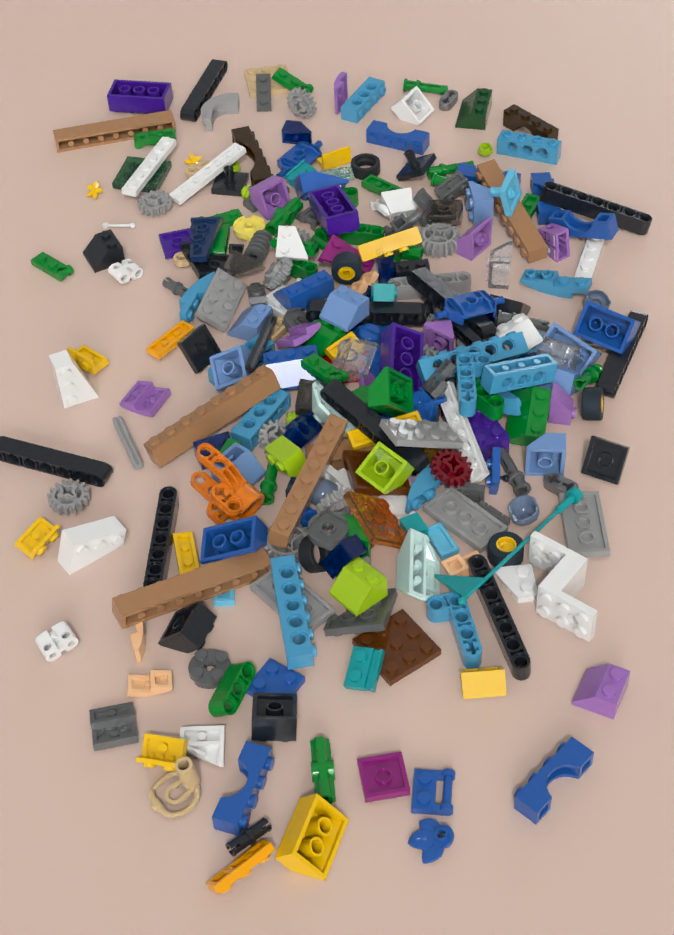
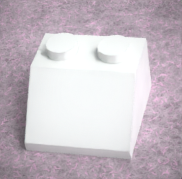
[391,86,435,125]
[495,313,544,350]

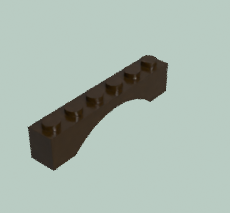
[231,126,274,186]

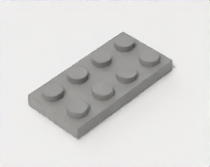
[194,268,247,333]
[379,418,464,449]
[423,486,508,554]
[559,491,610,557]
[250,570,335,631]

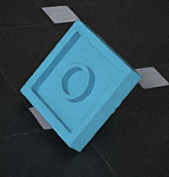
[490,169,522,217]

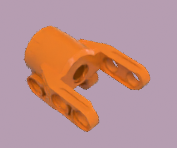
[190,443,265,525]

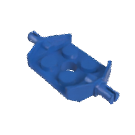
[276,140,323,177]
[434,290,505,325]
[381,387,448,422]

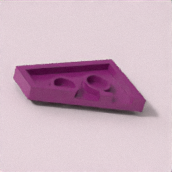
[317,234,375,275]

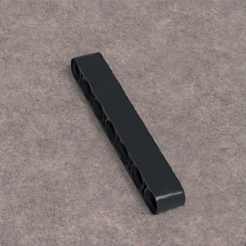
[180,59,228,122]
[540,181,652,235]
[406,267,497,340]
[306,299,427,326]
[597,310,648,398]
[320,379,430,476]
[0,436,113,487]
[143,486,179,587]
[468,554,531,681]

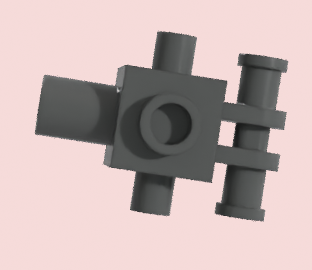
[383,210,422,237]

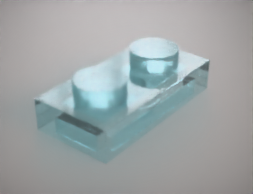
[320,166,354,181]

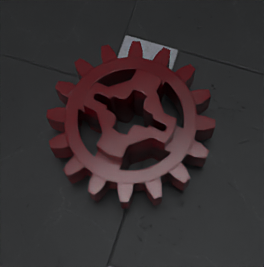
[429,449,473,488]

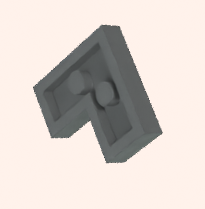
[413,188,444,227]
[422,358,456,399]

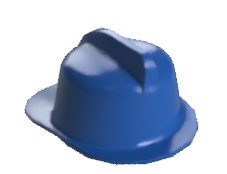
[349,323,382,351]

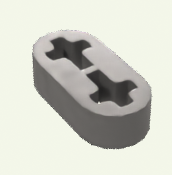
[439,90,458,111]
[543,473,579,496]

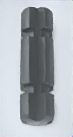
[477,500,511,526]

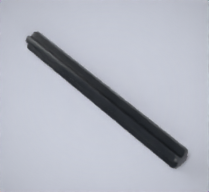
[245,314,277,373]

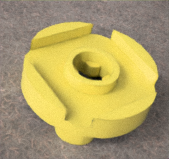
[233,215,266,242]

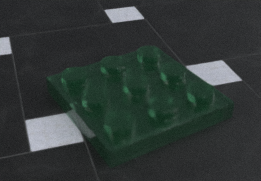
[112,156,172,193]

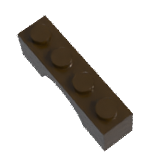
[503,104,559,140]

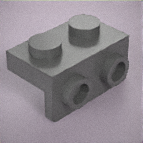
[433,170,469,205]

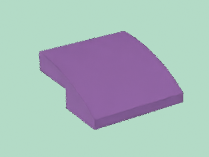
[334,72,348,115]
[275,322,321,347]
[119,381,171,417]

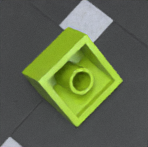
[264,435,306,477]
[355,441,414,495]
[329,557,388,617]

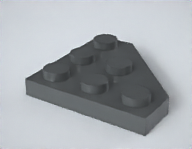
[323,588,398,637]

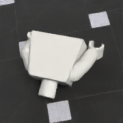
[370,187,418,222]

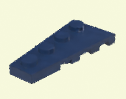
[190,216,223,263]

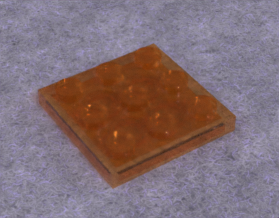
[343,491,407,549]

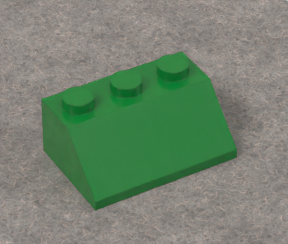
[366,366,414,418]
[506,386,552,447]

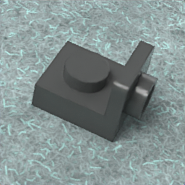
[457,482,485,503]

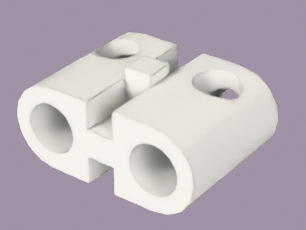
[108,259,143,284]
[35,621,78,661]

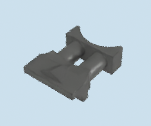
[295,207,320,232]

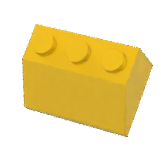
[274,793,349,881]

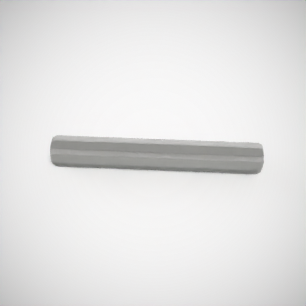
[112,415,144,470]

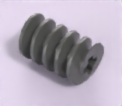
[244,230,273,266]

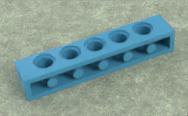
[416,331,529,385]
[270,555,317,670]

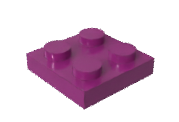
[357,751,410,803]

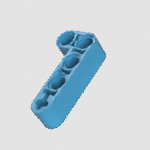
[456,352,492,417]
[427,592,482,669]

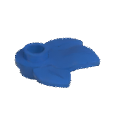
[408,818,454,864]

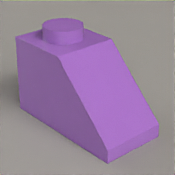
[548,383,577,426]

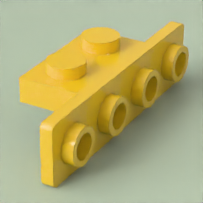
[357,227,422,262]

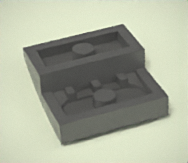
[89,702,139,751]

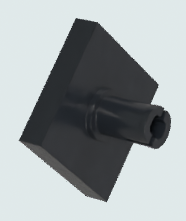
[396,148,437,181]
[211,165,249,197]
[177,324,221,373]
[581,435,630,485]

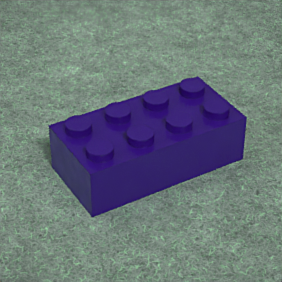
[107,79,173,114]
[308,184,360,237]
[379,322,424,393]
[440,407,510,461]

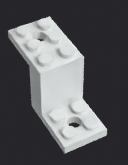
[528,531,598,642]

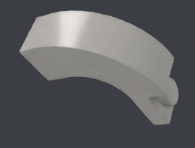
[201,93,240,131]

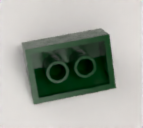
[455,88,492,130]

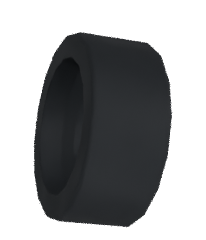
[351,153,380,180]
[298,535,335,573]

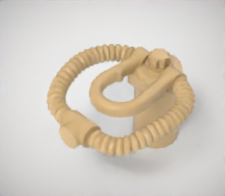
[148,757,201,819]

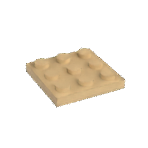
[244,64,290,98]

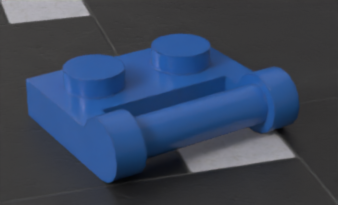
[411,768,456,816]

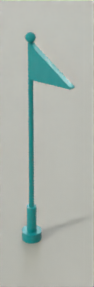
[434,487,583,605]

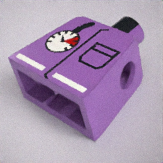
[538,223,570,262]

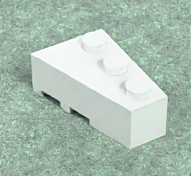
[49,350,99,408]
[57,516,126,575]

